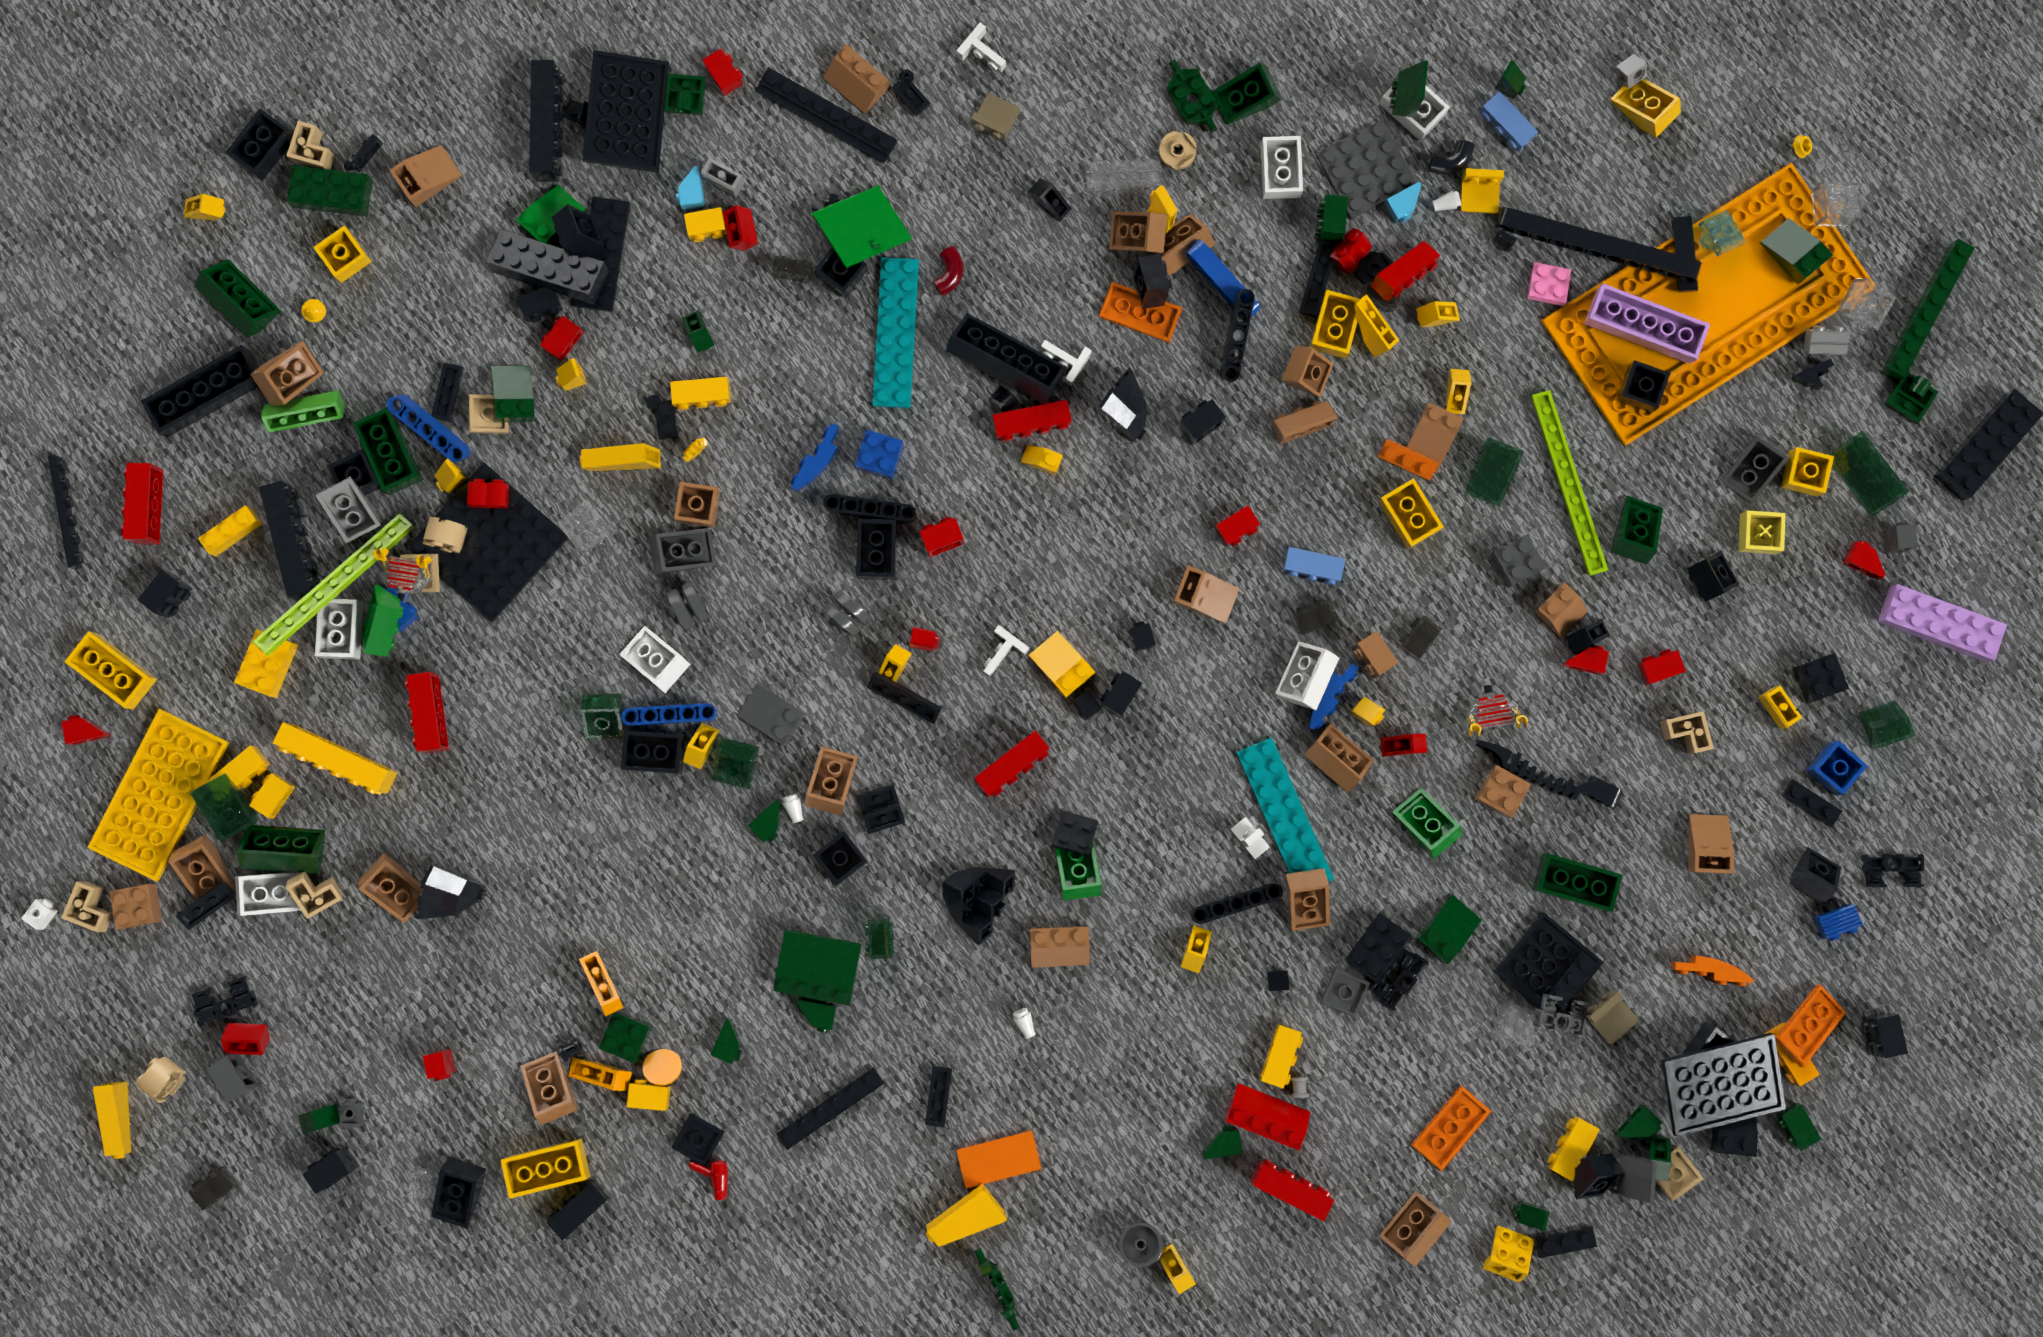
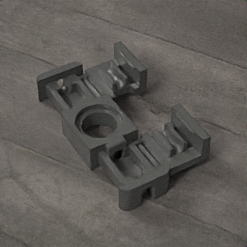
[1533,994,1590,1035]

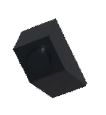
[1028,178,1072,222]
[1566,619,1610,653]

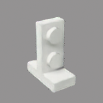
[957,23,1006,72]
[1041,340,1092,386]
[983,625,1029,677]
[1230,817,1270,859]

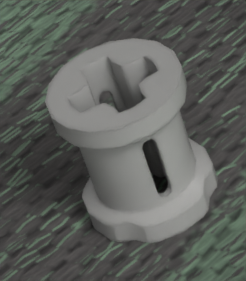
[1290,1076,1309,1098]

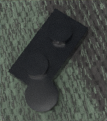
[892,69,930,117]
[344,134,383,172]
[646,395,679,440]

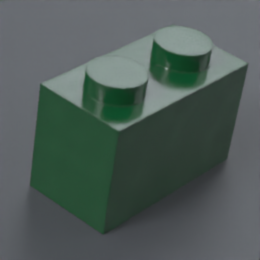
[1776,1103,1822,1151]

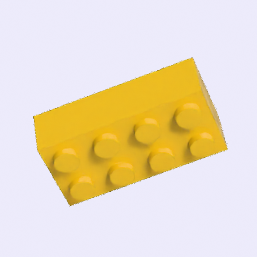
[64,631,157,710]
[501,1138,591,1199]

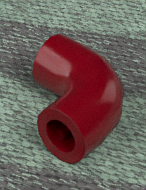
[933,246,964,297]

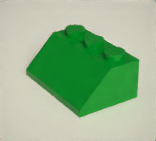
[362,585,403,657]

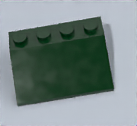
[773,929,862,1006]

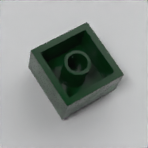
[1315,194,1348,244]
[598,1011,653,1063]

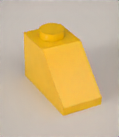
[184,194,225,220]
[1416,301,1460,327]
[555,358,587,391]
[1446,369,1472,415]
[1020,445,1063,476]
[434,459,468,494]
[878,644,912,682]
[683,723,719,769]
[1180,925,1212,974]
[1159,1243,1196,1294]

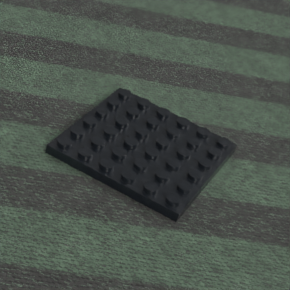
[407,462,569,622]

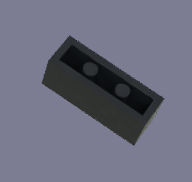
[547,1180,610,1241]

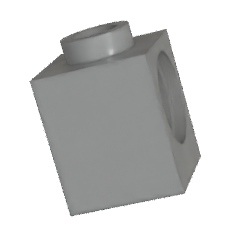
[1616,54,1647,89]

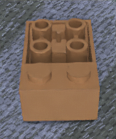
[389,145,463,207]
[1172,565,1240,624]
[1688,814,1734,874]

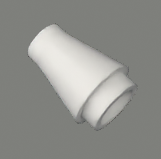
[1432,191,1461,212]
[782,793,804,823]
[1013,1008,1035,1039]

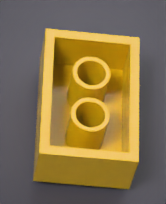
[1310,290,1360,359]
[1378,478,1444,550]
[234,629,298,698]

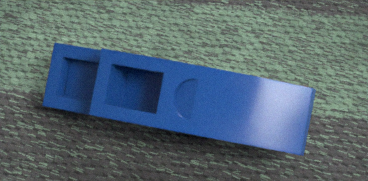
[790,423,840,492]
[1308,663,1359,731]

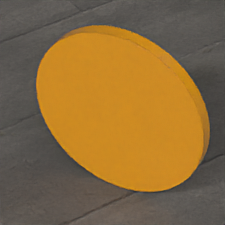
[642,1049,682,1086]

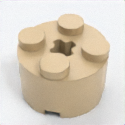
[423,517,467,553]
[136,1057,186,1103]

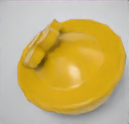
[1791,135,1812,158]
[301,299,326,323]

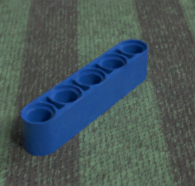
[1185,240,1261,320]
[387,394,470,463]
[621,703,718,726]

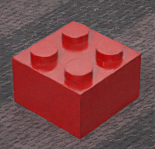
[919,517,965,558]

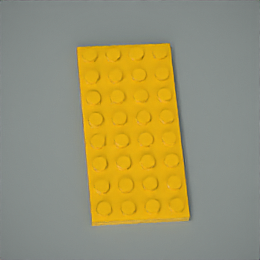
[87,709,230,881]

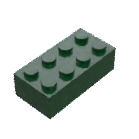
[287,165,373,217]
[352,408,424,495]
[1532,853,1623,912]

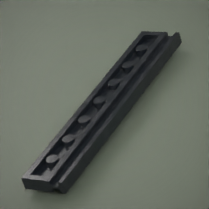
[755,67,898,164]

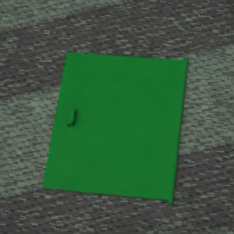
[810,185,912,268]

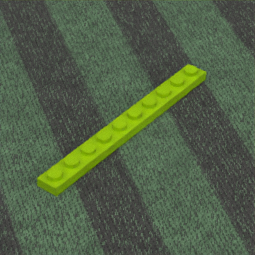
[1531,390,1608,576]
[252,513,414,657]

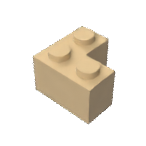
[287,121,335,170]
[1660,711,1714,754]
[286,871,343,919]
[61,881,113,932]

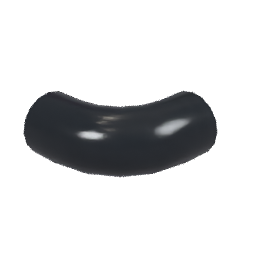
[1428,140,1475,175]

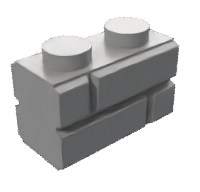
[701,158,745,197]
[1804,325,1850,355]

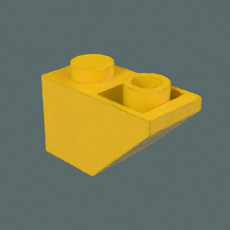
[1147,185,1177,233]
[1350,697,1385,727]

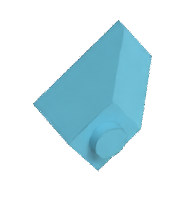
[676,166,705,210]
[1384,182,1421,223]

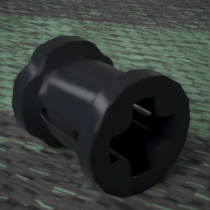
[1492,228,1518,252]
[558,1038,584,1062]

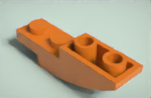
[1671,955,1753,986]

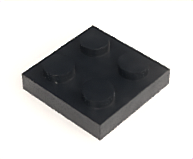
[1051,810,1098,857]

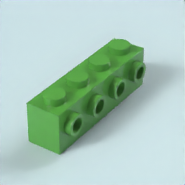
[261,390,345,433]

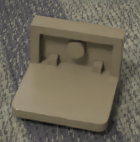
[971,93,1020,142]
[1584,990,1638,1044]

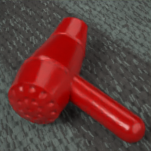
[689,1160,728,1200]

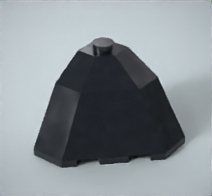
[1098,368,1147,443]
[414,865,486,919]
[942,867,1015,945]

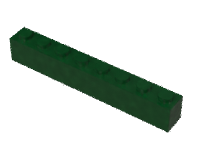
[1880,239,1975,382]

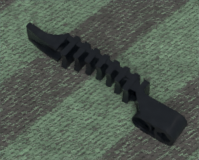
[1475,740,1623,809]

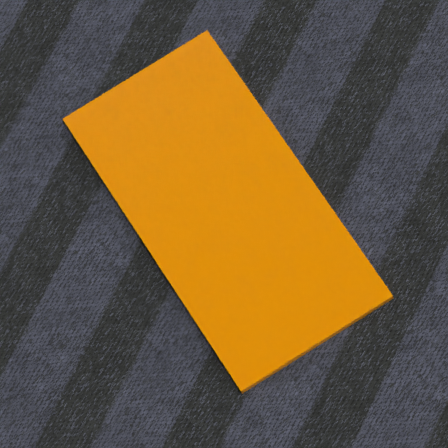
[1541,162,1876,446]

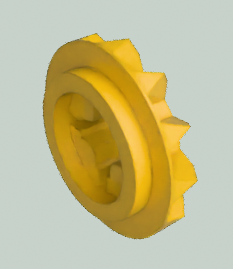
[683,437,708,462]

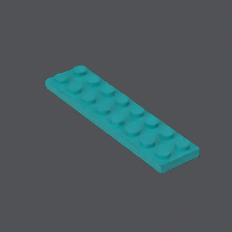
[873,257,919,409]
[1236,737,1334,882]

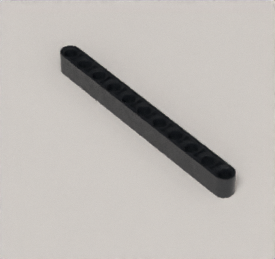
[1495,207,1702,283]

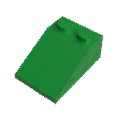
[516,185,586,246]
[1392,788,1462,859]
[1055,843,1101,901]

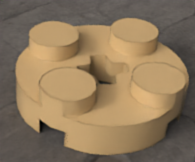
[1159,131,1196,170]

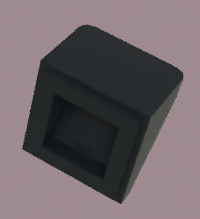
[989,386,1018,412]
[1267,970,1290,991]

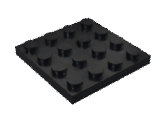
[1493,912,1604,1013]

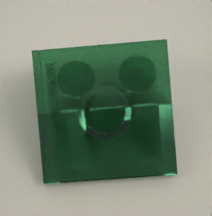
[580,694,624,739]
[1859,701,1916,749]
[712,737,760,790]
[864,918,894,959]

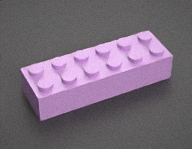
[1584,283,1710,364]
[1878,584,2007,662]

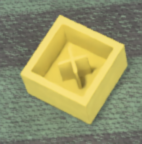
[1738,510,1786,554]

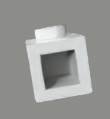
[21,898,58,930]

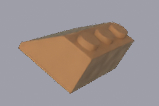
[823,44,890,114]
[1150,213,1215,276]
[1272,400,1338,445]
[1304,723,1374,792]
[1030,926,1090,967]
[1379,1191,1452,1267]

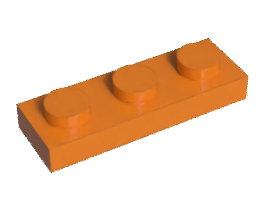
[1378,438,1439,481]

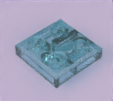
[1698,210,1746,257]

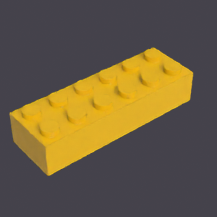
[273,722,398,795]

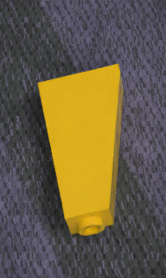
[580,443,661,471]
[93,1082,131,1159]
[926,1183,1007,1247]

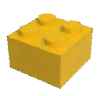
[313,225,372,283]
[1781,447,1834,497]

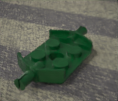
[1166,59,1220,133]
[974,1248,1020,1331]

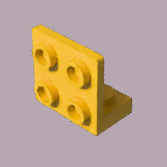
[1460,168,1504,214]
[1483,1226,1534,1283]

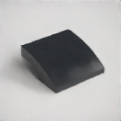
[857,783,905,834]

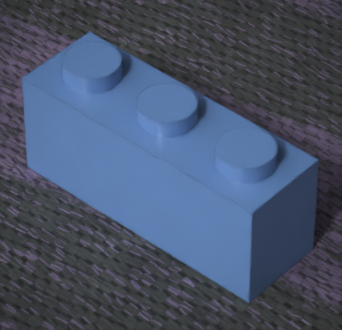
[1480,91,1538,152]
[1283,547,1345,586]

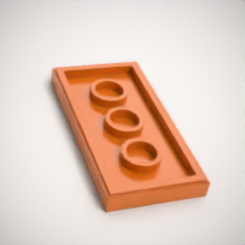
[1099,282,1183,343]
[1775,984,1847,1067]
[1411,1085,1492,1171]
[956,1130,1042,1189]

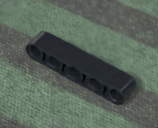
[1220,289,1255,382]
[823,494,917,524]
[1190,883,1283,924]

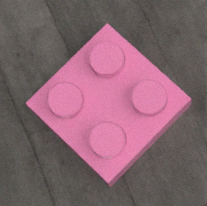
[1527,262,1571,306]

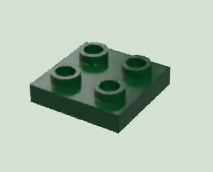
[664,74,706,115]
[1884,372,1939,424]

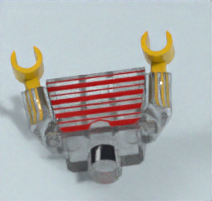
[373,548,432,603]
[1466,685,1528,736]

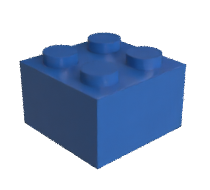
[855,430,904,480]
[1805,740,1868,796]

